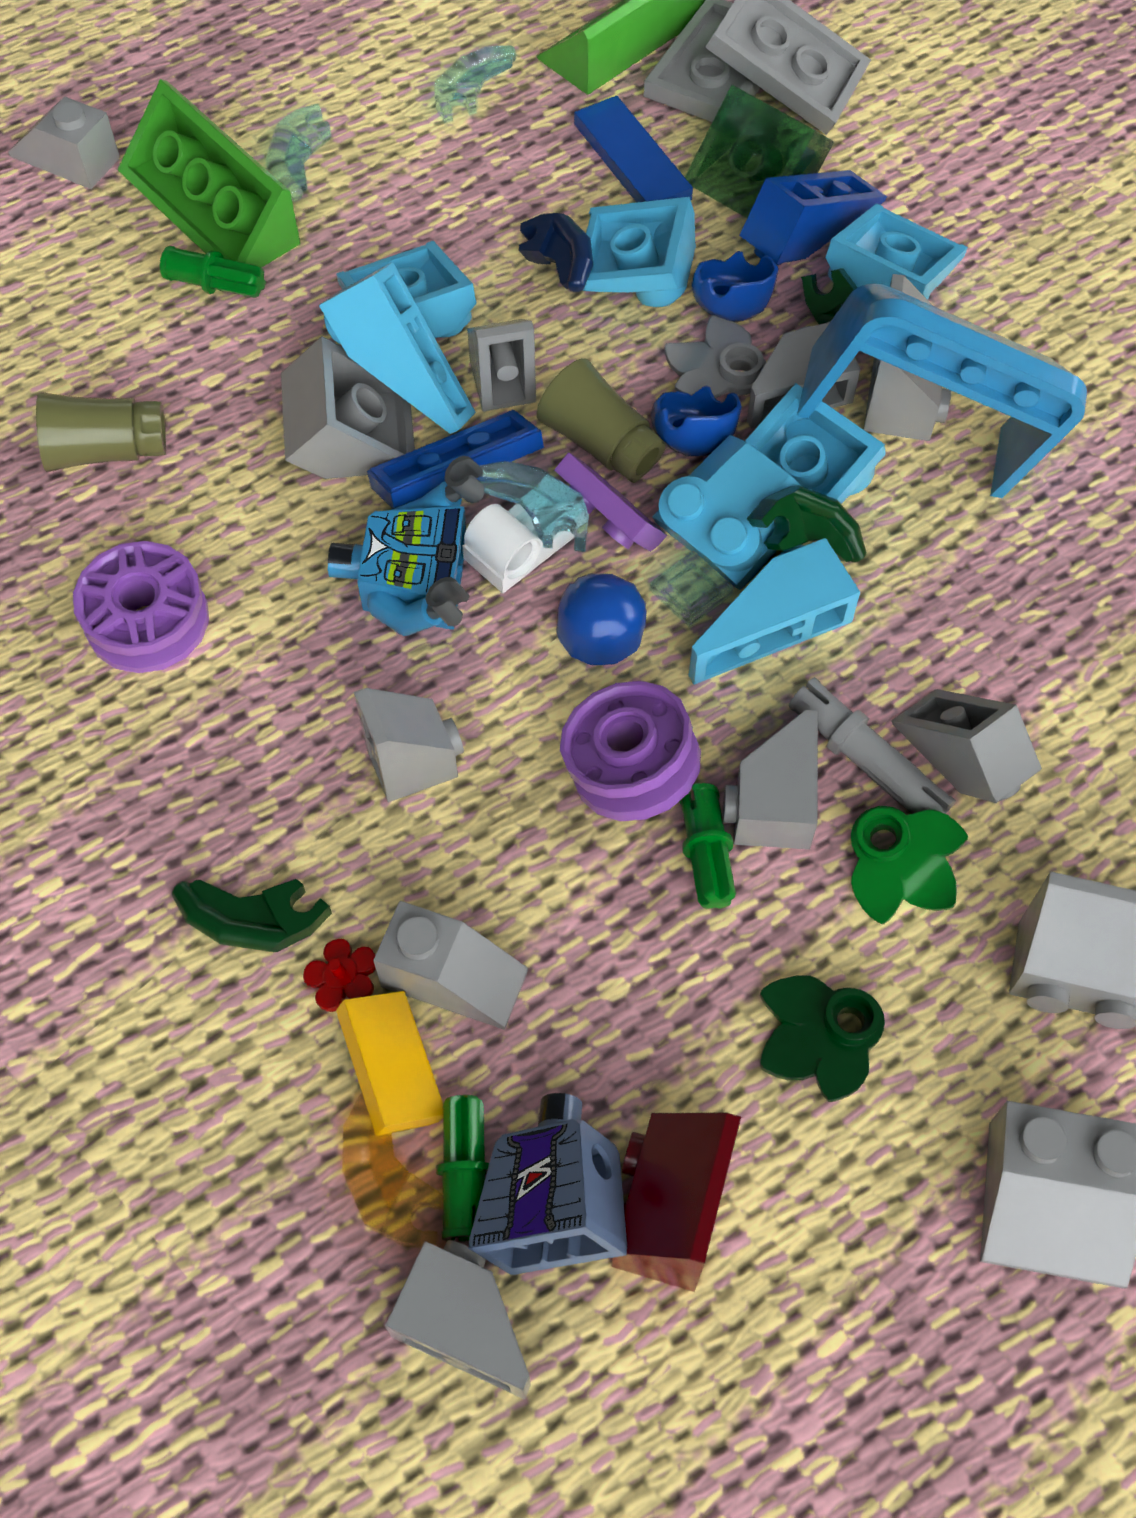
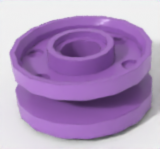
[73,541,209,673]
[560,681,701,821]

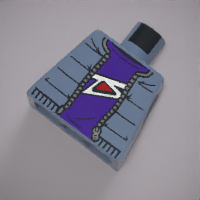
[468,1093,627,1275]

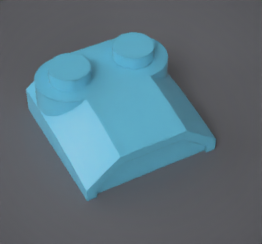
[582,197,696,307]
[825,203,968,300]
[336,241,476,338]
[745,383,886,504]
[652,435,801,590]

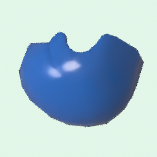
[691,251,779,322]
[651,386,742,456]
[556,573,647,665]

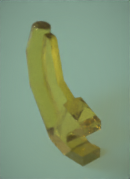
[342,1093,443,1248]

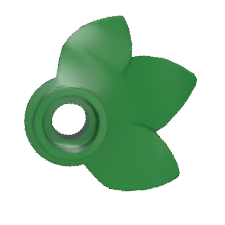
[851,806,968,924]

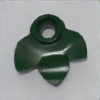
[760,975,885,1103]

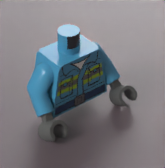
[328,456,484,636]

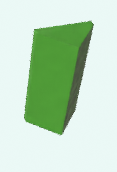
[536,0,705,95]
[117,79,300,268]

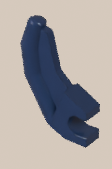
[519,213,593,293]

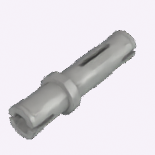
[789,677,956,814]

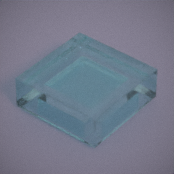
[650,551,733,628]

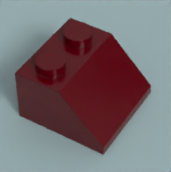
[611,1113,741,1292]

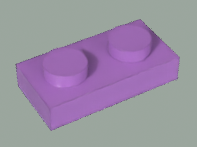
[554,452,667,552]

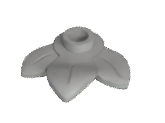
[664,315,766,398]

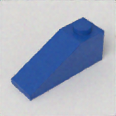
[739,170,887,265]

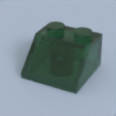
[685,85,834,218]

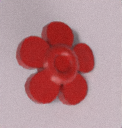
[303,939,376,1012]

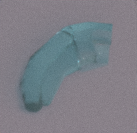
[434,45,516,123]
[265,103,332,202]
[476,461,589,552]

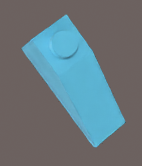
[319,262,476,434]
[688,538,860,685]

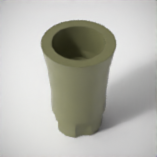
[537,358,666,483]
[36,392,166,472]

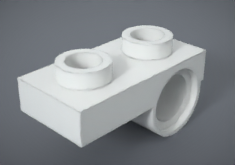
[462,480,587,593]

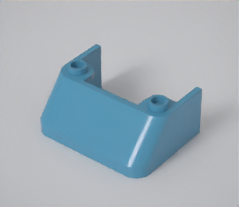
[797,284,1087,498]

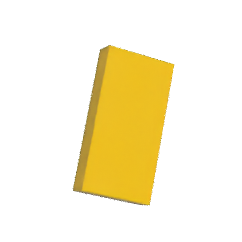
[336,991,443,1136]

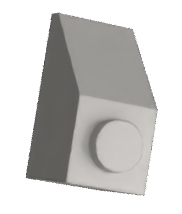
[8,97,120,189]
[467,319,536,412]
[747,322,861,429]
[354,688,464,803]
[892,689,1042,803]
[722,710,818,850]
[373,901,528,1030]
[385,1240,531,1400]

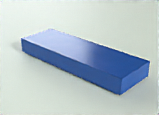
[574,95,693,203]
[367,410,544,509]

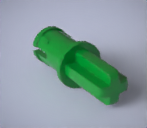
[160,246,266,298]
[679,783,736,909]
[436,1095,489,1241]

